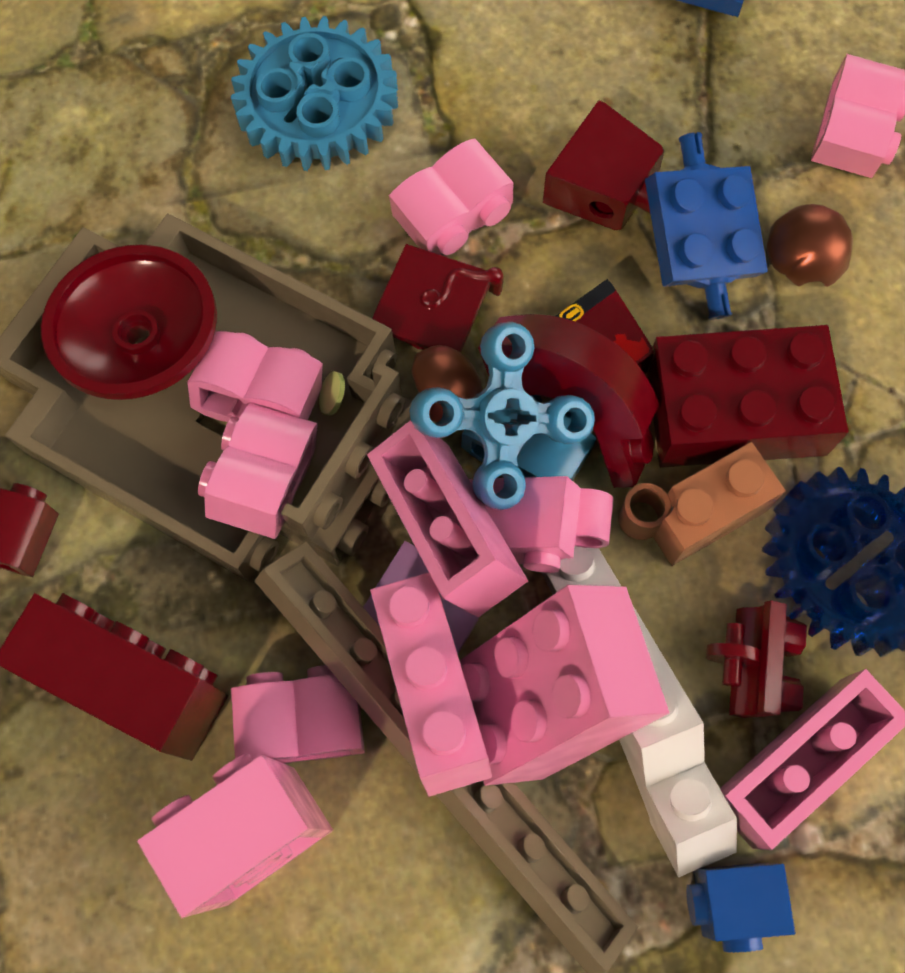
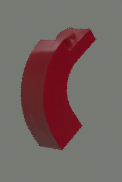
[478,314,659,488]

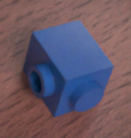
[686,862,796,952]

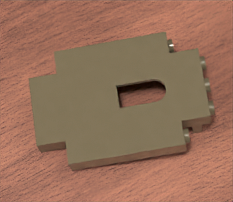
[0,213,412,582]

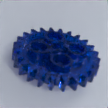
[762,467,905,657]

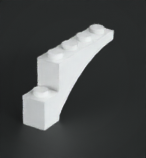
[541,546,737,878]

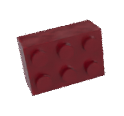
[647,325,849,468]
[0,593,228,761]

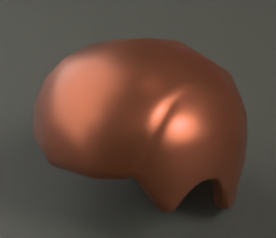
[766,204,853,287]
[411,345,482,422]

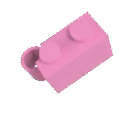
[469,476,614,573]

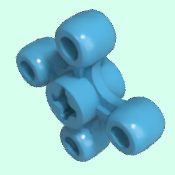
[410,322,595,510]

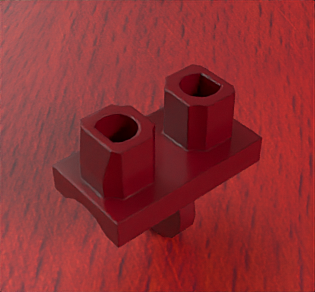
[706,600,807,718]

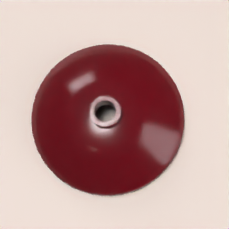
[41,245,217,400]

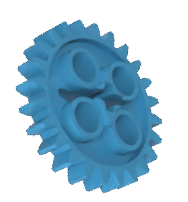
[231,16,398,171]

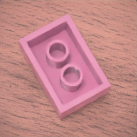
[459,585,669,786]
[137,754,333,918]

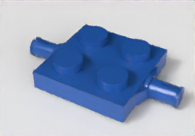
[645,132,768,320]

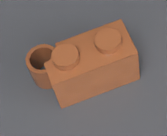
[618,442,786,566]

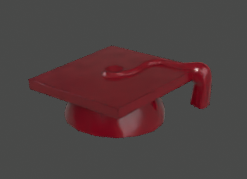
[372,244,504,352]

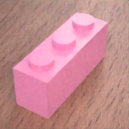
[367,420,528,618]
[370,573,493,797]
[720,669,905,850]

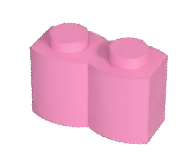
[811,54,905,178]
[389,138,514,255]
[187,331,323,422]
[198,403,317,539]
[231,665,365,764]

